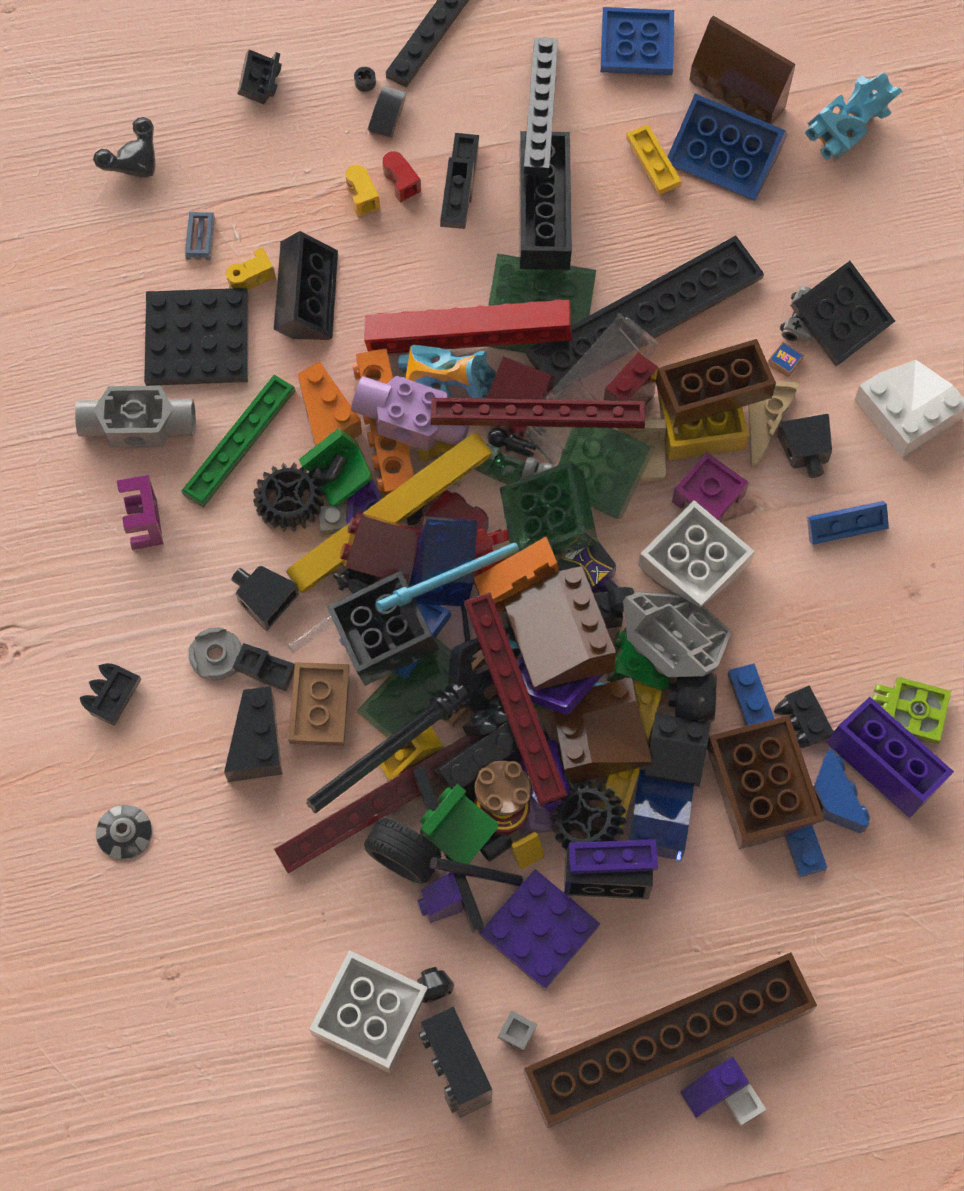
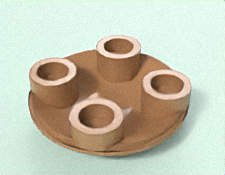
[475,761,531,816]

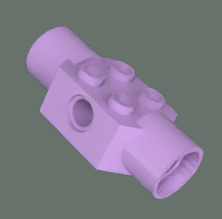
[351,376,470,451]

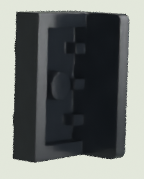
[237,49,282,104]

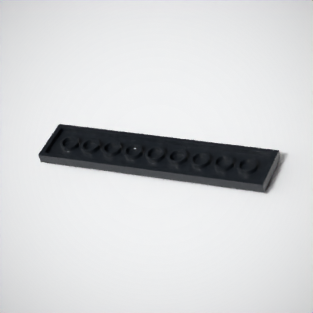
[526,236,764,395]

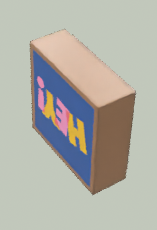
[768,342,804,377]

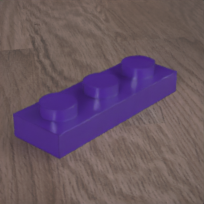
[569,840,658,874]

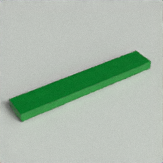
[181,375,295,508]

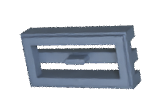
[185,212,215,260]

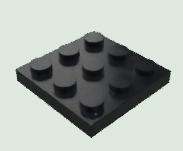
[790,260,895,366]

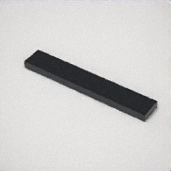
[413,767,484,933]

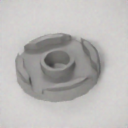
[188,627,242,681]

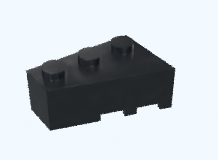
[224,686,283,782]

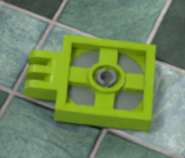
[872,677,951,745]

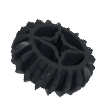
[253,462,325,532]
[550,781,627,850]

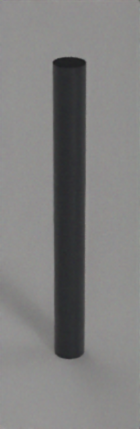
[430,857,523,886]

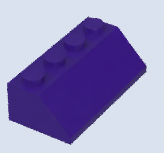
[826,697,954,818]

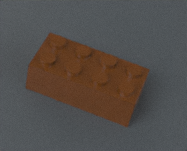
[655,339,776,427]

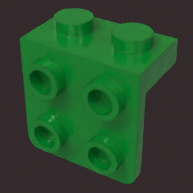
[299,428,373,507]
[607,628,671,691]
[420,784,498,864]

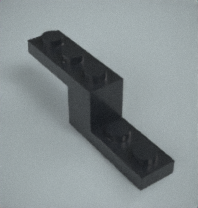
[440,133,479,229]

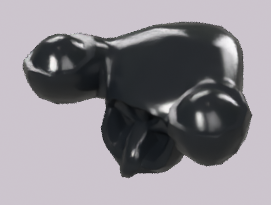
[93,117,156,178]

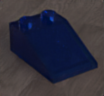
[409,517,478,607]
[628,770,694,861]

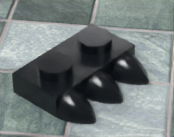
[79,663,141,726]
[774,685,834,748]
[462,696,508,736]

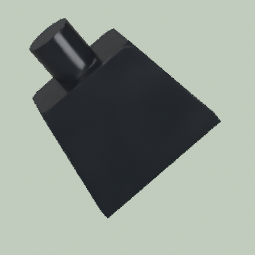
[777,414,832,478]
[231,566,299,632]

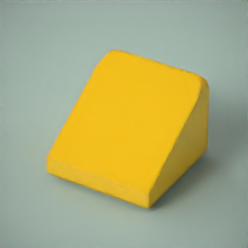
[511,832,544,869]

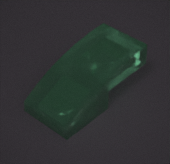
[475,444,526,488]

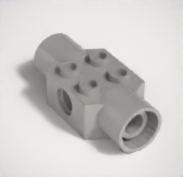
[75,386,196,447]

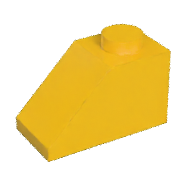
[380,726,443,780]

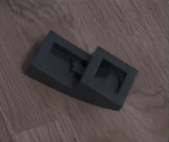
[368,86,407,138]
[233,643,295,691]

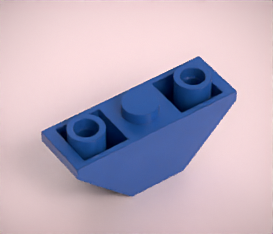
[813,749,870,833]

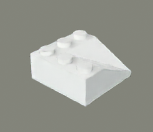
[854,360,964,457]
[638,501,755,608]
[309,950,428,1073]

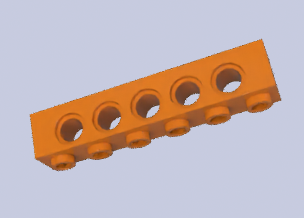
[352,348,414,497]

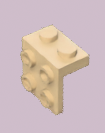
[611,418,666,481]

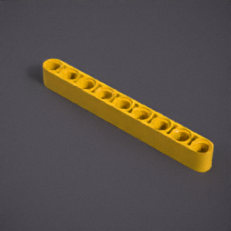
[286,432,493,594]

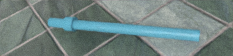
[376,542,519,612]

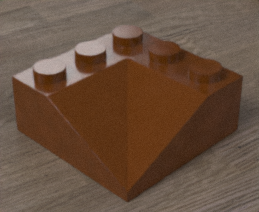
[553,677,653,784]

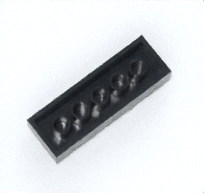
[519,131,572,270]

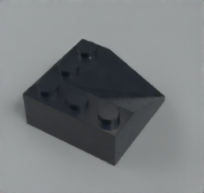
[327,571,439,686]
[418,1006,492,1118]

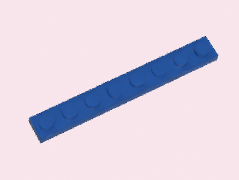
[728,663,828,878]

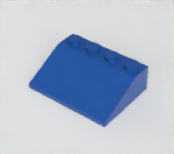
[668,94,787,200]

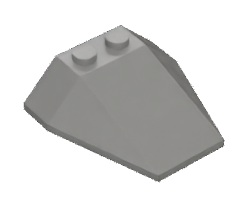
[623,592,732,677]

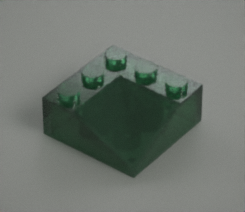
[551,427,655,519]
[500,461,598,556]

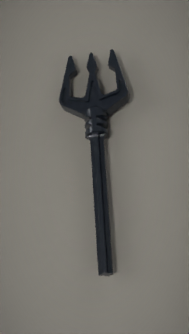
[306,626,520,813]

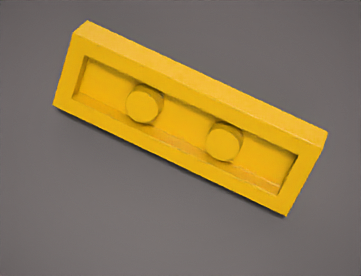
[626,124,681,195]

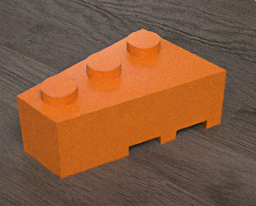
[298,361,362,446]
[474,537,559,613]

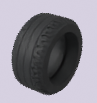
[364,818,442,884]

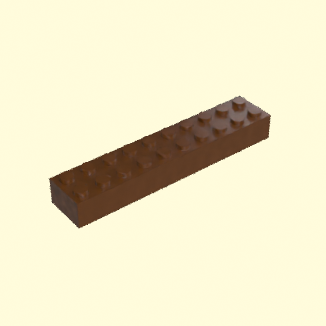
[524,952,817,1129]

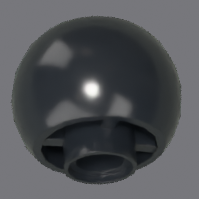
[668,672,717,723]

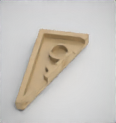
[748,382,799,467]

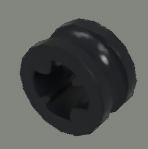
[354,67,376,92]

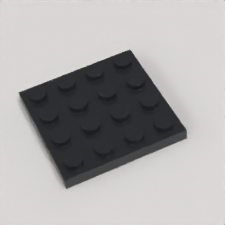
[144,288,248,386]

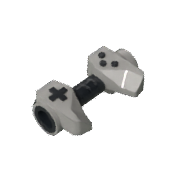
[780,286,813,342]

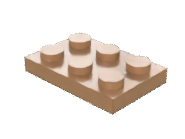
[288,662,350,746]

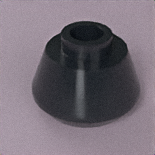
[417,967,455,1003]

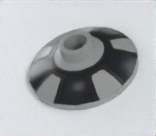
[96,805,152,860]

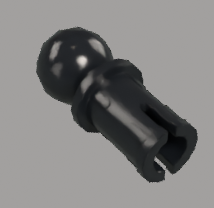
[487,428,537,458]

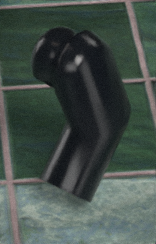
[311,453,348,485]

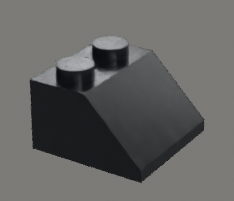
[645,713,710,787]

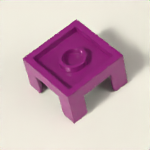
[672,452,749,522]
[117,475,164,550]

